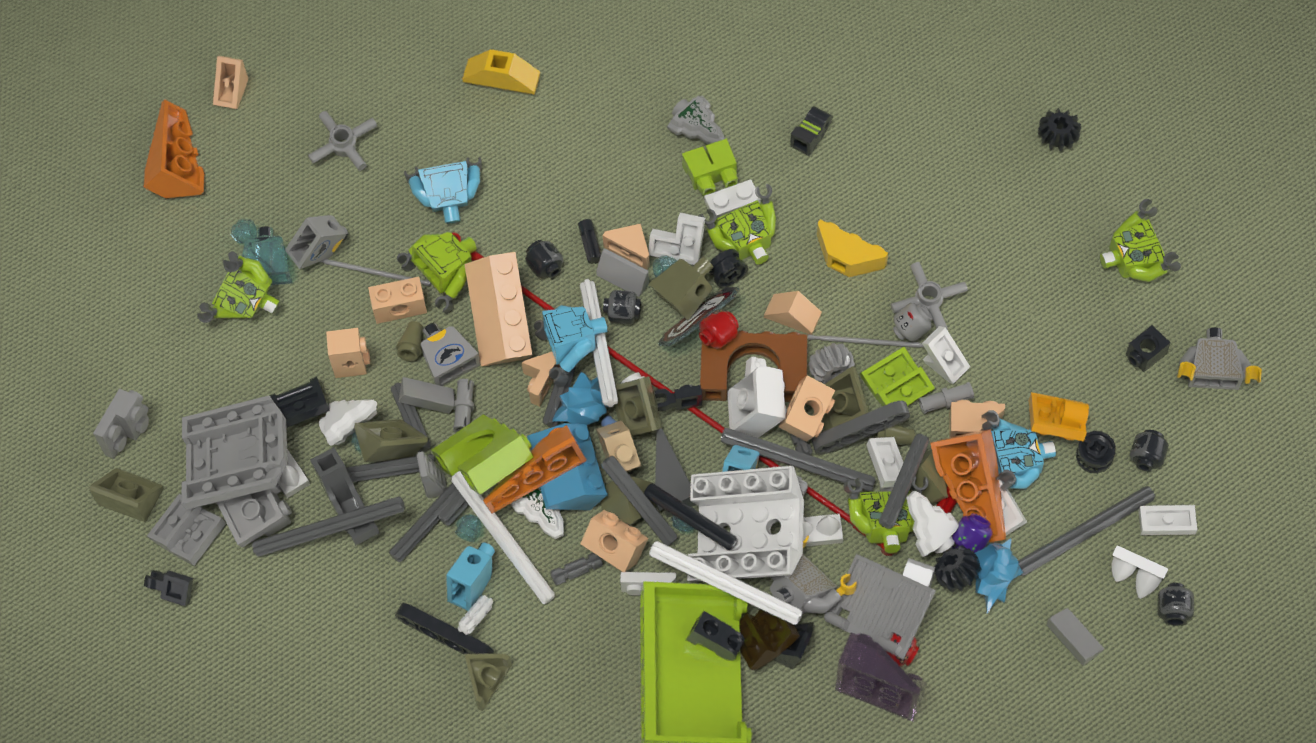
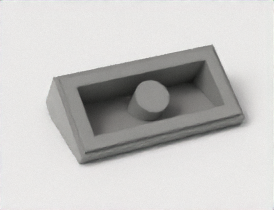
[596,249,649,297]
[398,377,454,414]
[1046,608,1104,666]

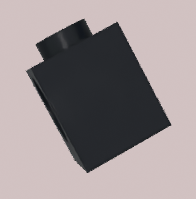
[1126,325,1171,372]

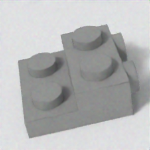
[93,389,149,459]
[217,483,292,548]

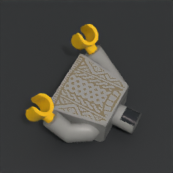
[1177,327,1262,390]
[770,536,857,614]

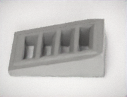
[417,452,447,498]

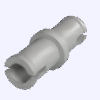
[453,379,474,432]
[918,382,974,414]

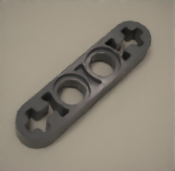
[812,401,910,455]

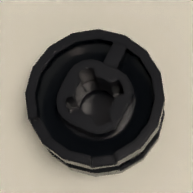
[709,249,748,288]
[1076,431,1116,474]

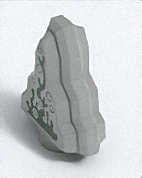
[667,96,725,144]

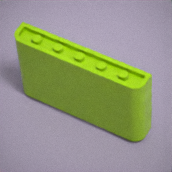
[640,581,751,743]

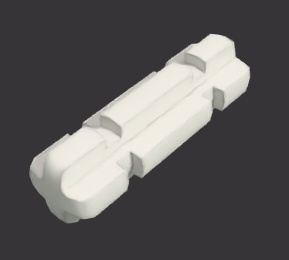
[458,595,493,635]

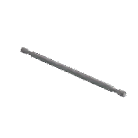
[320,259,431,286]
[808,334,924,348]

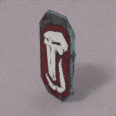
[658,287,740,346]

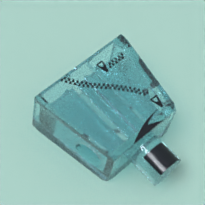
[242,226,292,285]

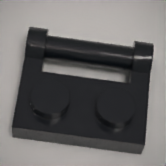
[269,376,330,428]

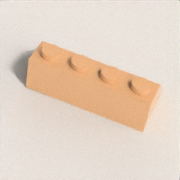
[465,252,533,367]

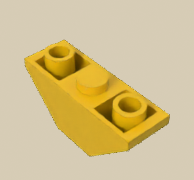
[462,49,540,95]
[817,219,888,277]

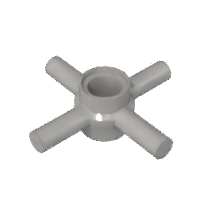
[308,111,377,171]
[891,262,968,330]

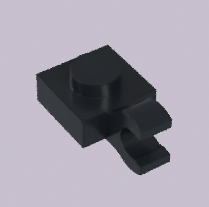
[655,385,702,411]
[144,570,193,606]

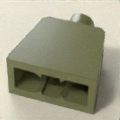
[649,256,714,321]

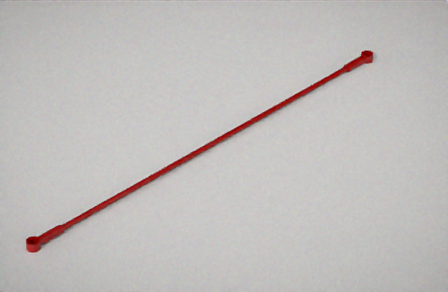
[452,233,896,556]

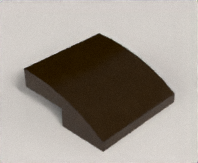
[739,609,800,671]

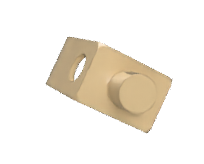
[596,420,641,472]

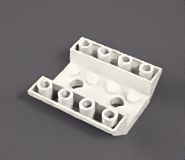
[687,466,804,582]

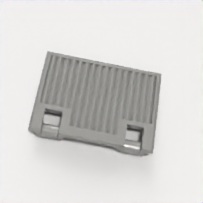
[824,554,936,659]

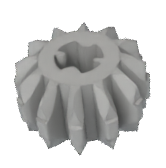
[809,343,855,384]

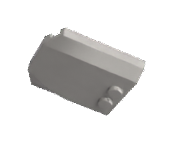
[182,396,287,510]

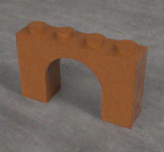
[700,331,807,403]

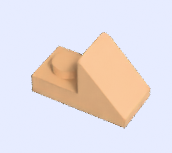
[522,352,560,407]

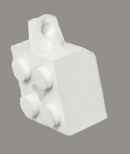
[727,357,786,438]

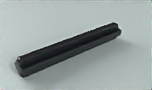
[644,483,738,550]

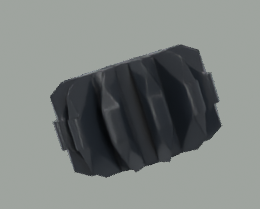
[1038,107,1081,152]
[934,545,982,592]

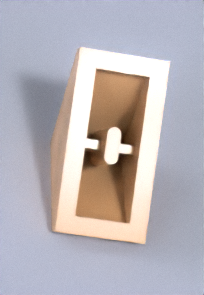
[213,56,248,109]
[603,224,650,270]
[764,291,822,335]

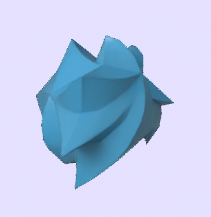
[552,372,608,425]
[975,539,1023,613]

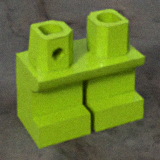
[682,138,738,197]

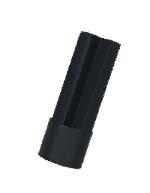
[578,219,601,264]

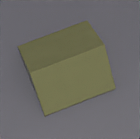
[822,366,869,430]
[614,376,663,436]
[354,419,428,462]
[89,468,163,523]

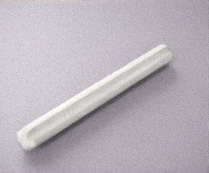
[580,279,618,407]
[452,471,555,604]
[650,541,802,625]

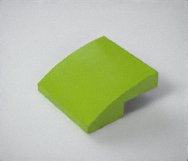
[859,347,935,406]

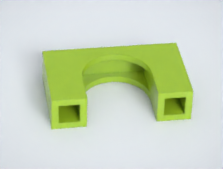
[431,414,534,494]

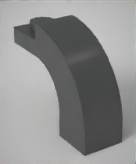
[310,447,380,546]

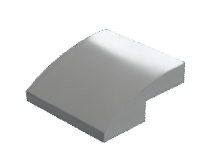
[147,494,226,566]

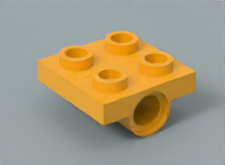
[1028,392,1089,441]

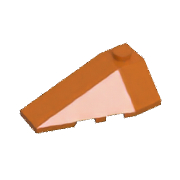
[144,99,204,198]
[483,425,587,513]
[930,429,1006,542]

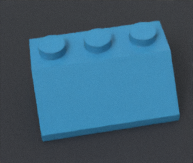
[526,423,607,510]

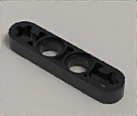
[395,603,494,654]

